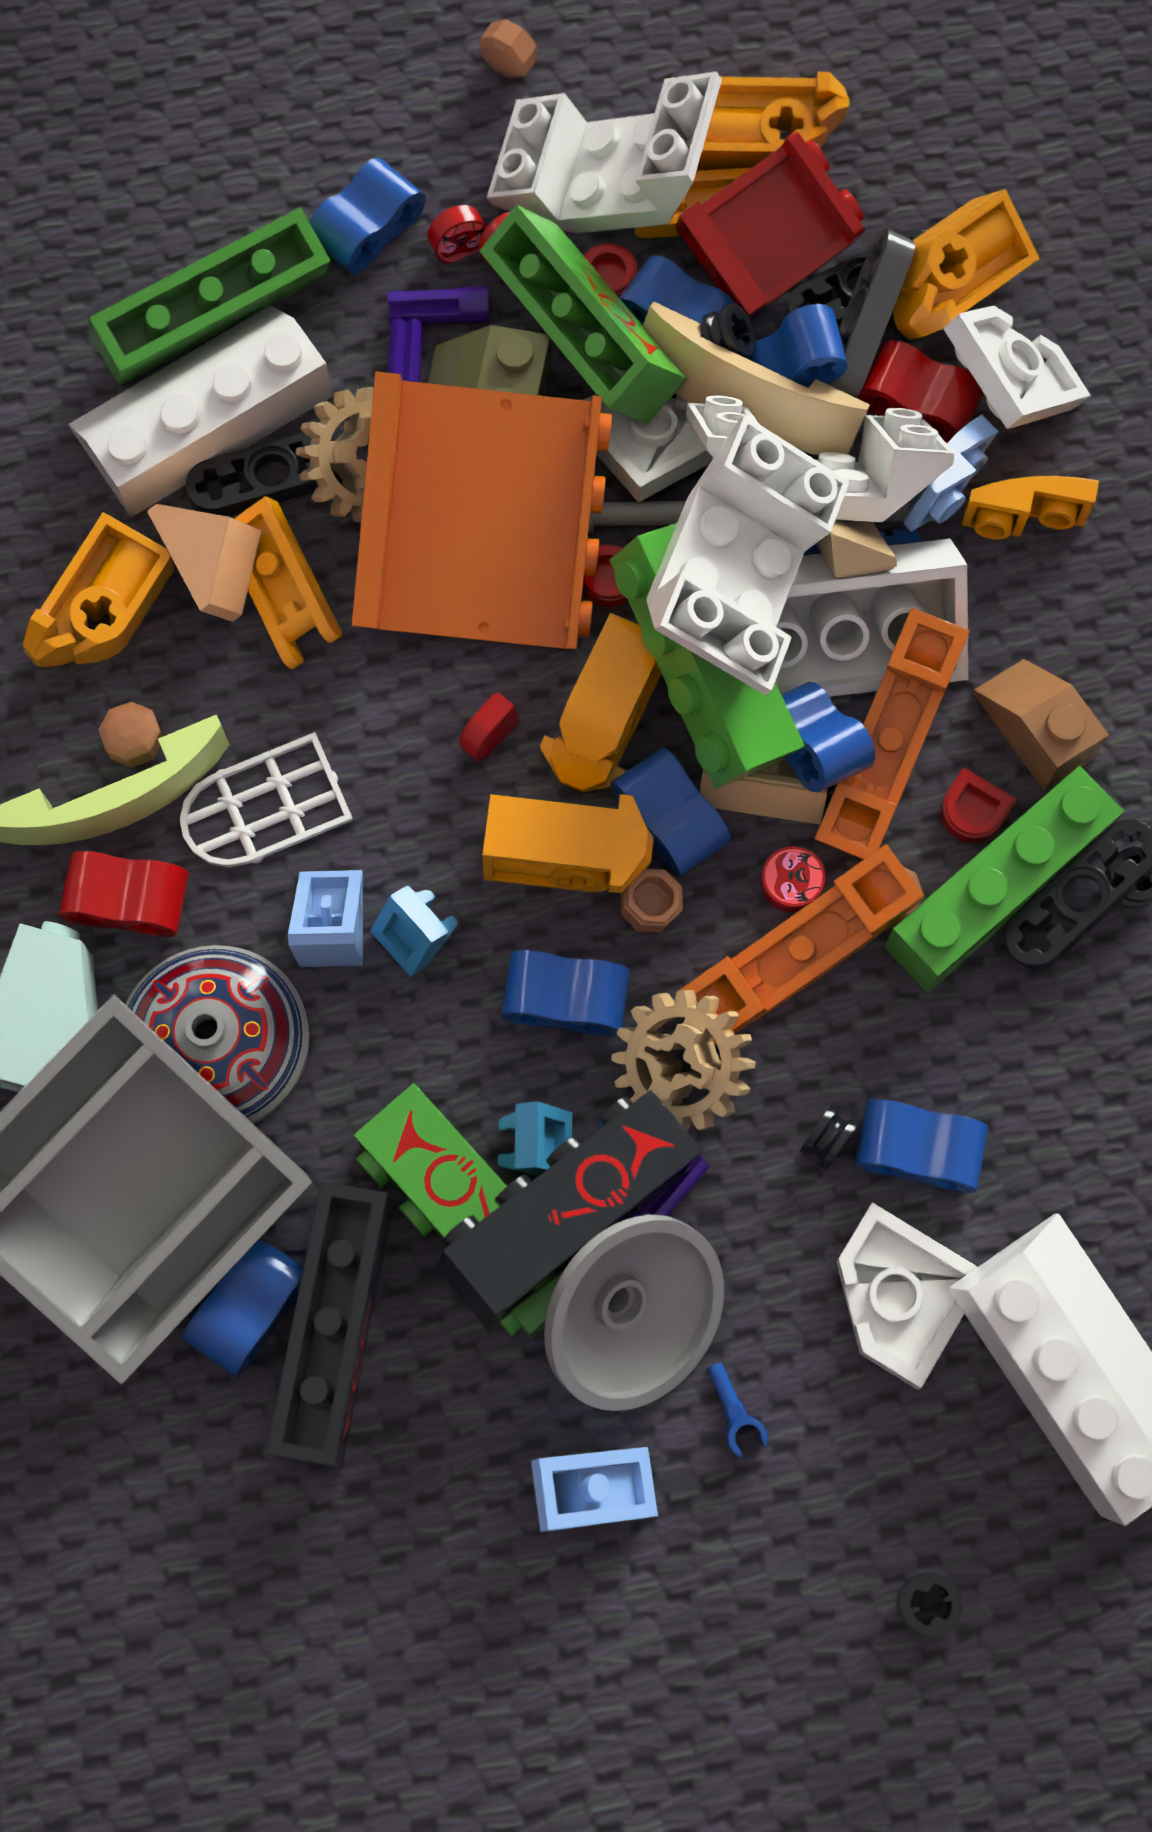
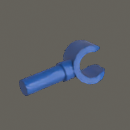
[707,1362,769,1458]

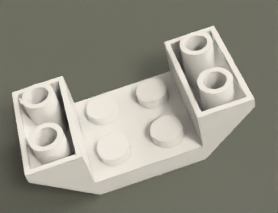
[487,72,722,233]
[686,396,955,522]
[646,415,849,695]

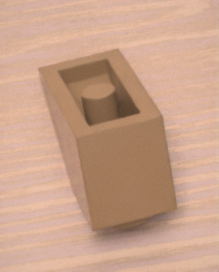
[972,659,1109,790]

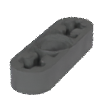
[828,228,915,398]

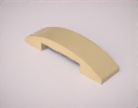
[643,302,870,455]

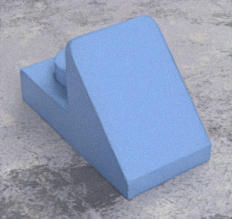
[531,1447,658,1532]

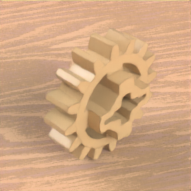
[296,387,374,522]
[611,990,755,1131]

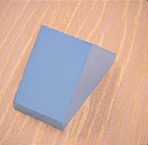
[288,870,363,967]

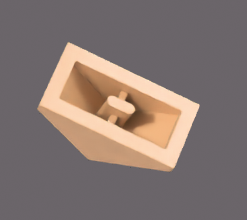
[147,504,261,622]

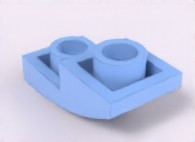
[903,415,998,532]

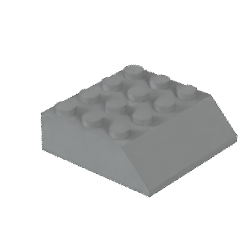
[0,994,312,1385]

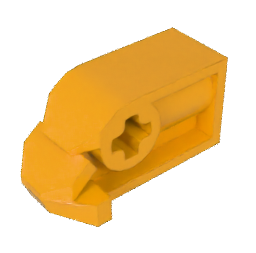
[696,72,849,171]
[892,189,1040,340]
[22,512,174,667]
[540,613,662,792]
[482,794,654,893]

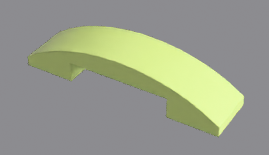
[0,714,230,845]

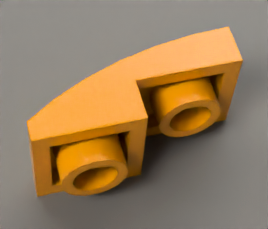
[961,476,1099,540]

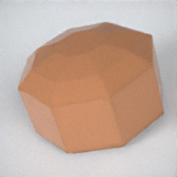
[480,20,537,79]
[98,702,163,768]
[620,869,683,933]

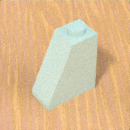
[0,921,98,1092]

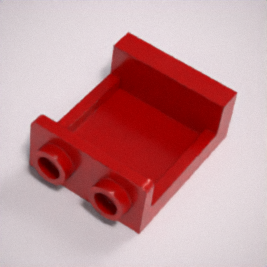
[675,131,865,319]

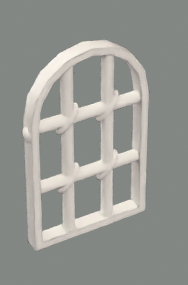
[180,732,353,868]

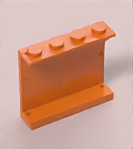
[352,371,612,650]

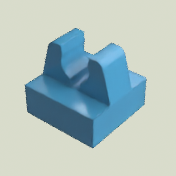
[370,886,458,977]
[498,1101,572,1176]

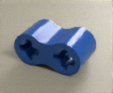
[309,158,426,275]
[619,255,736,325]
[745,304,848,388]
[781,682,875,793]
[610,747,731,877]
[501,950,631,1037]
[854,1099,988,1193]
[182,1237,304,1378]

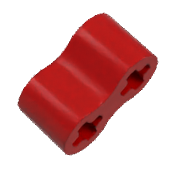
[857,341,984,444]
[58,851,189,937]

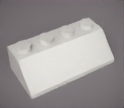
[68,305,333,517]
[775,539,969,697]
[948,1214,1152,1526]

